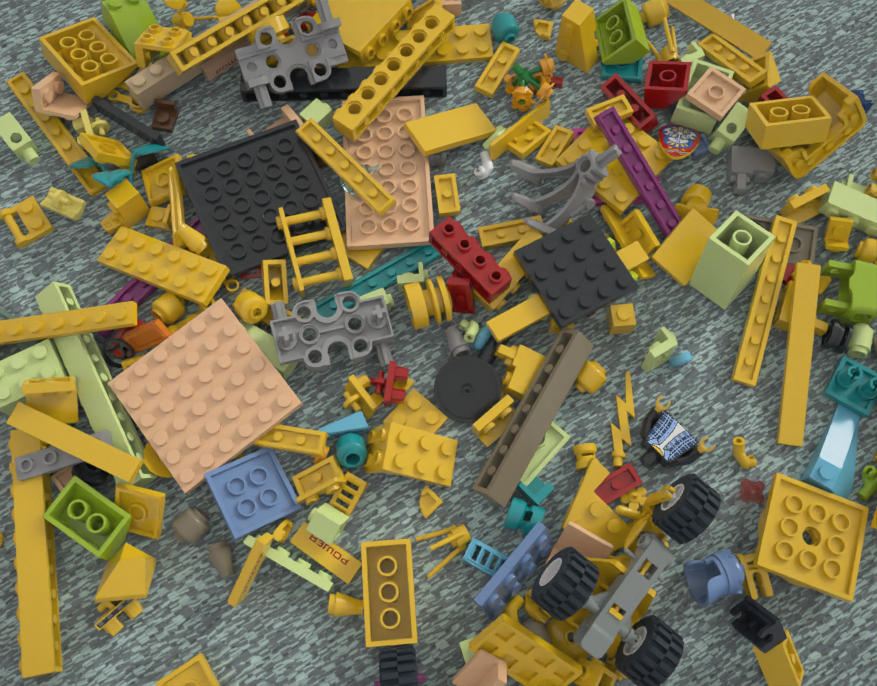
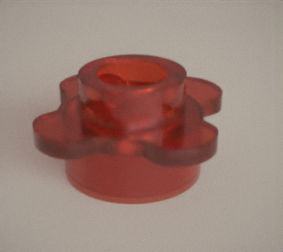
[740,479,765,504]

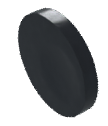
[434,355,501,423]

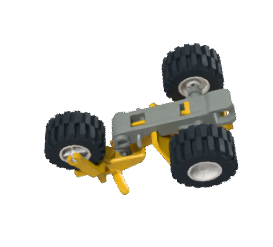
[531,473,721,686]

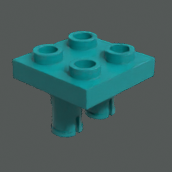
[822,355,877,418]

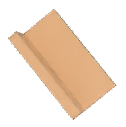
[452,649,507,686]

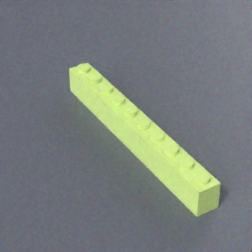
[35,281,157,488]

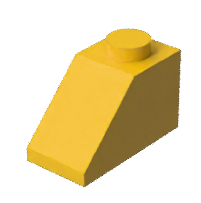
[261,259,289,305]

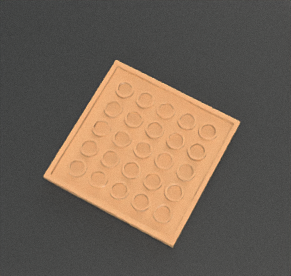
[108,298,304,494]

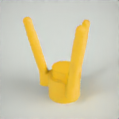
[647,17,680,62]
[415,524,471,579]

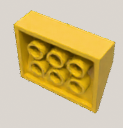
[38,17,138,105]

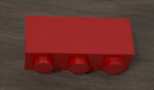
[600,73,659,134]

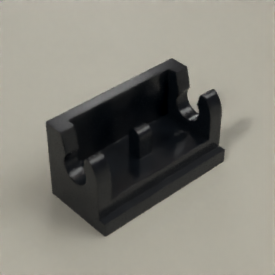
[730,595,787,654]

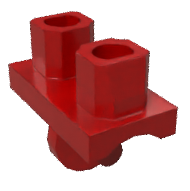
[370,361,409,408]

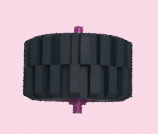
[374,645,426,686]

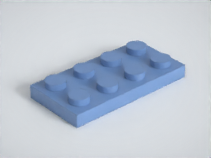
[474,521,554,620]

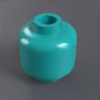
[491,12,520,44]
[335,433,367,468]

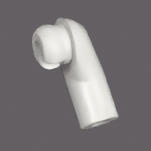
[474,151,494,180]

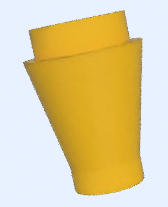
[175,223,209,255]
[327,592,364,617]

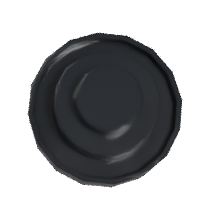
[71,462,109,487]

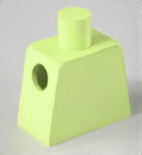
[708,102,748,155]
[0,112,41,166]

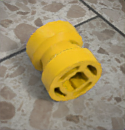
[573,443,599,472]

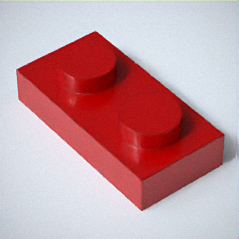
[594,463,643,504]

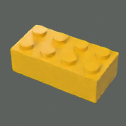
[361,538,418,648]

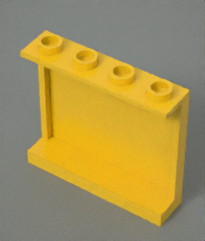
[306,0,414,66]

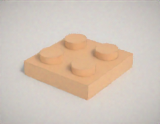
[685,66,746,121]

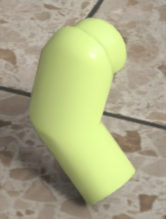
[482,125,507,151]
[458,319,479,343]

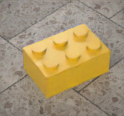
[745,95,832,150]

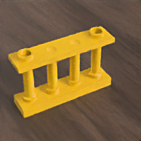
[275,197,353,298]

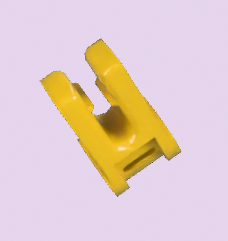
[734,550,774,600]

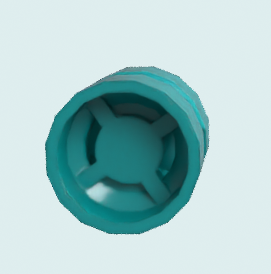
[503,497,546,536]

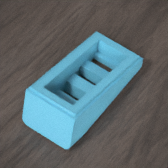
[318,411,370,439]
[462,538,508,577]

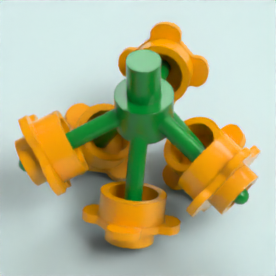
[504,53,555,112]

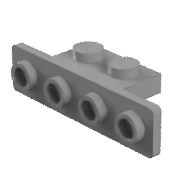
[15,430,113,481]

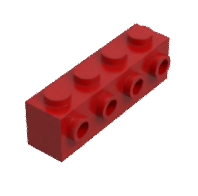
[428,216,512,304]

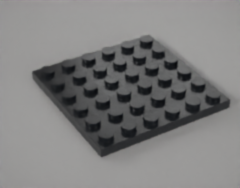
[175,119,346,280]

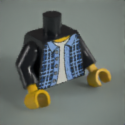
[639,395,716,469]

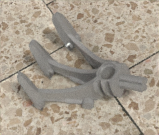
[509,144,622,235]

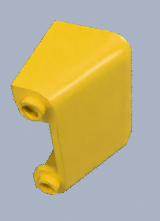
[768,72,867,179]

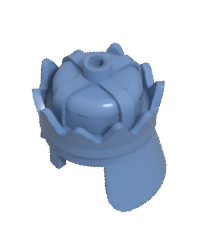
[683,549,745,608]

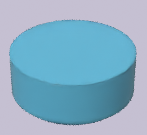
[668,351,693,368]

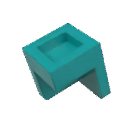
[516,476,555,506]

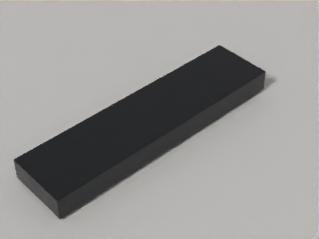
[91,95,166,146]

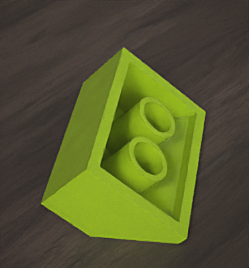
[595,0,650,65]
[42,475,133,561]

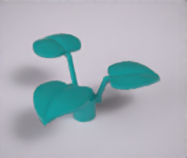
[69,144,171,188]

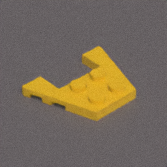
[561,457,645,554]

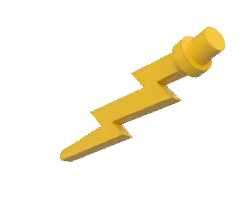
[610,371,635,468]

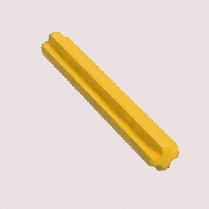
[167,166,187,249]

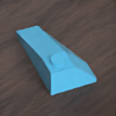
[800,404,860,499]

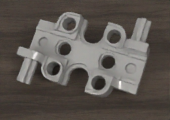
[234,0,348,109]
[270,291,394,372]

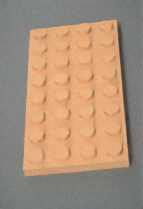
[342,95,434,251]

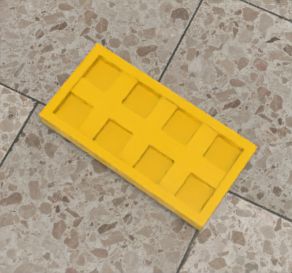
[469,613,583,686]

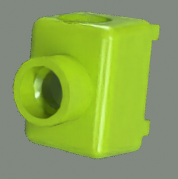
[816,259,877,325]

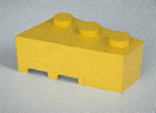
[555,0,600,73]

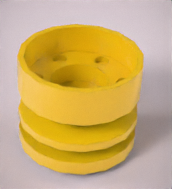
[246,15,294,67]
[403,275,453,330]

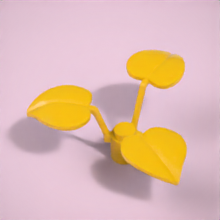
[163,0,242,46]

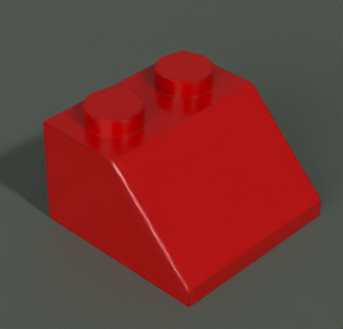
[644,61,692,109]

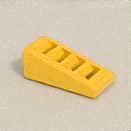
[329,471,368,517]

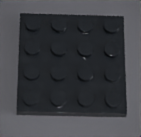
[513,213,639,330]

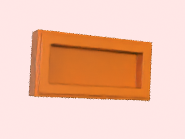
[122,318,172,353]

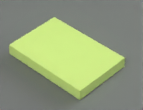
[519,421,570,487]

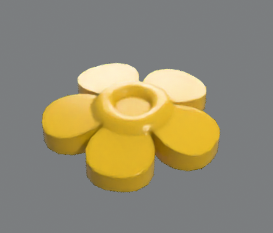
[621,487,647,510]

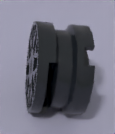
[820,318,853,354]

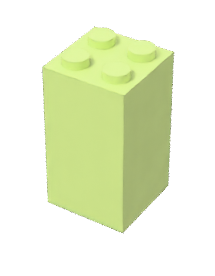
[689,210,776,310]

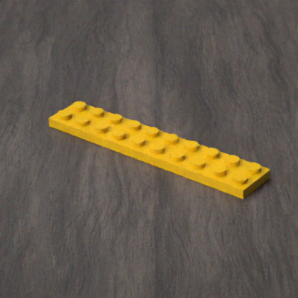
[296,23,494,69]

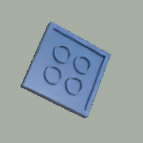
[204,448,302,541]

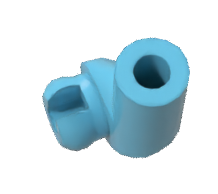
[469,325,492,351]

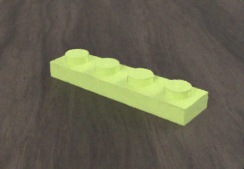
[243,534,335,593]

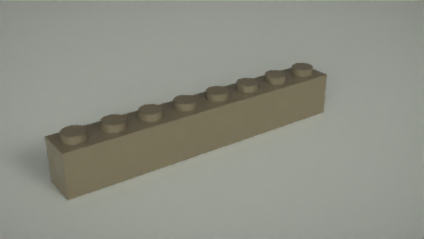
[472,328,594,508]

